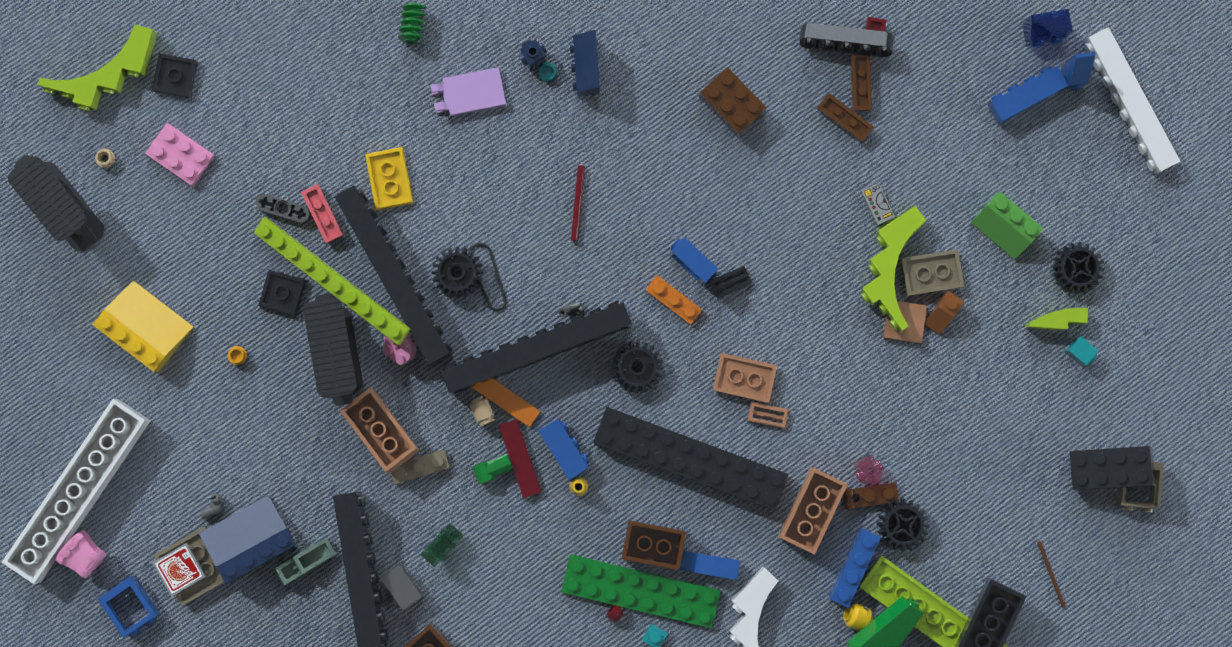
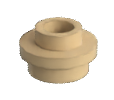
[95,149,115,168]

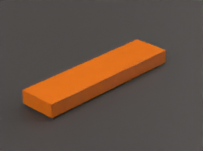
[472,379,540,427]

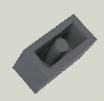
[380,564,423,610]

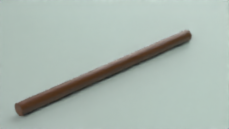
[1037,541,1066,608]

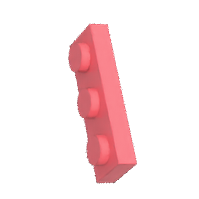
[301,184,344,244]

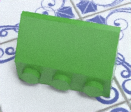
[971,191,1044,260]

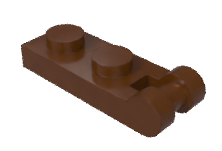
[843,482,899,509]

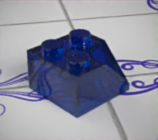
[1022,9,1073,48]

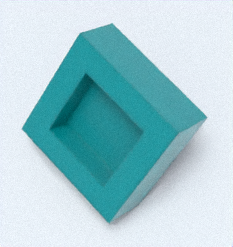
[641,623,668,647]

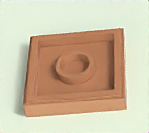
[883,301,927,344]

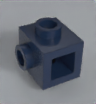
[519,39,547,70]

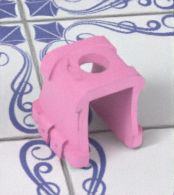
[55,530,107,578]

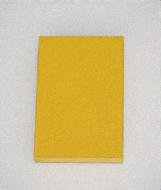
[365,147,414,211]

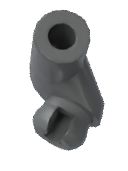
[558,301,585,317]
[200,494,224,520]

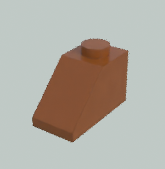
[924,291,964,335]

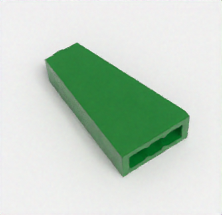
[847,596,924,647]

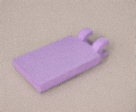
[430,67,506,116]

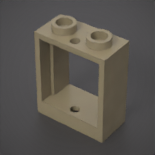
[1116,462,1164,513]

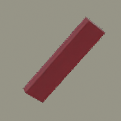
[499,419,542,498]

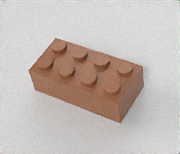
[340,387,420,474]
[777,467,848,555]

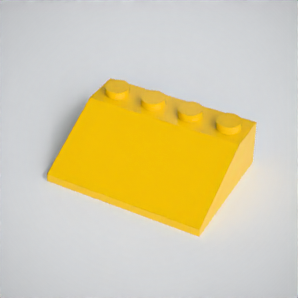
[92,281,194,373]

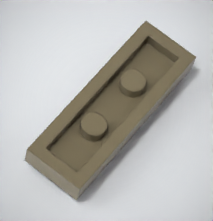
[391,449,450,485]

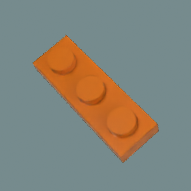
[645,275,702,325]

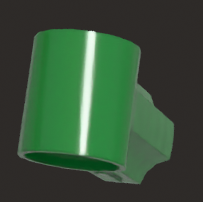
[472,453,513,485]

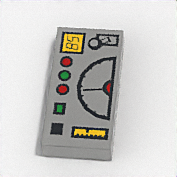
[861,183,895,226]

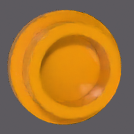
[228,346,247,365]

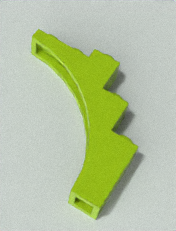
[38,24,157,112]
[861,206,926,333]

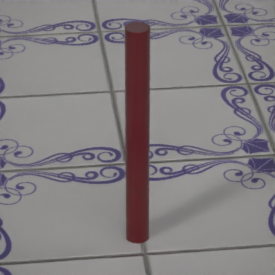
[570,165,585,242]

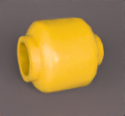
[843,604,874,631]

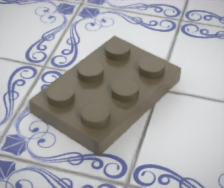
[900,249,964,296]

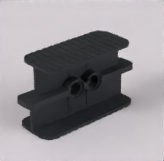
[8,155,105,251]
[303,293,363,406]

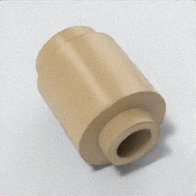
[470,396,494,426]

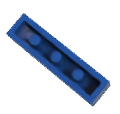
[988,66,1069,125]
[828,528,881,608]

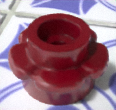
[606,604,623,622]

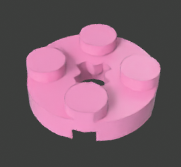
[383,331,416,365]

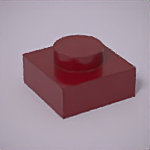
[865,17,887,32]

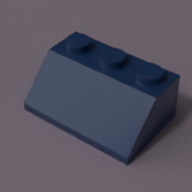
[570,30,600,96]

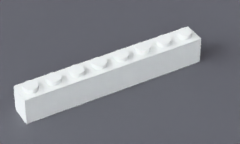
[1084,27,1180,174]

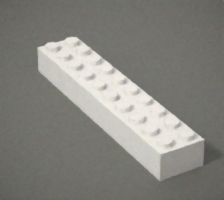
[2,399,151,584]

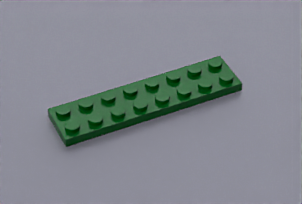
[561,554,721,628]

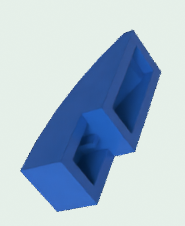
[679,550,740,580]

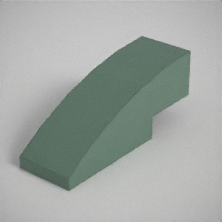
[274,537,336,586]

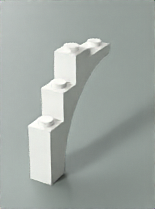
[729,567,778,647]

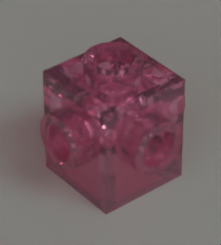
[853,455,884,486]

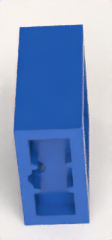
[670,237,718,286]
[98,575,160,638]

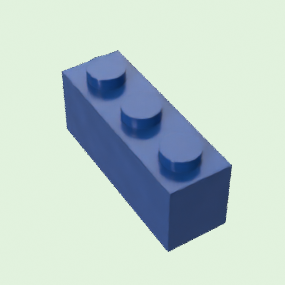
[539,419,590,480]

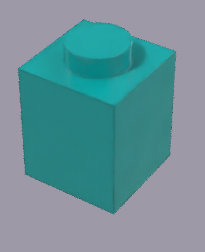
[1064,336,1099,367]

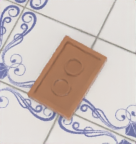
[712,353,777,403]

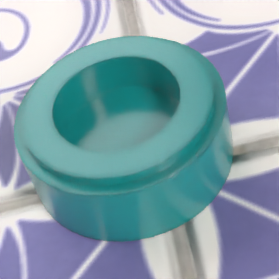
[538,62,557,82]

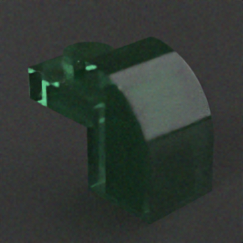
[420,523,464,567]

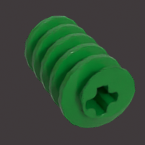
[398,3,427,46]

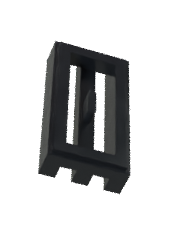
[709,266,752,299]

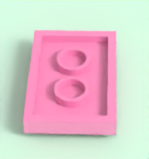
[145,123,215,186]

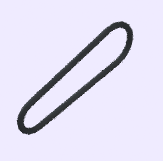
[468,243,507,311]

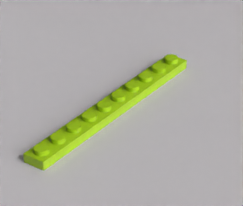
[254,217,411,345]

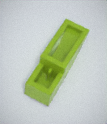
[1025,308,1088,331]

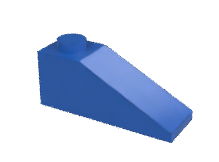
[1061,52,1095,91]

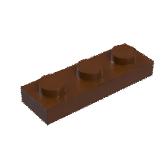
[850,54,872,112]
[816,93,874,143]

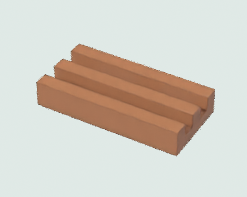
[747,402,789,429]

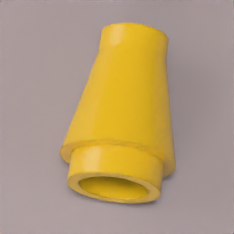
[569,477,588,496]

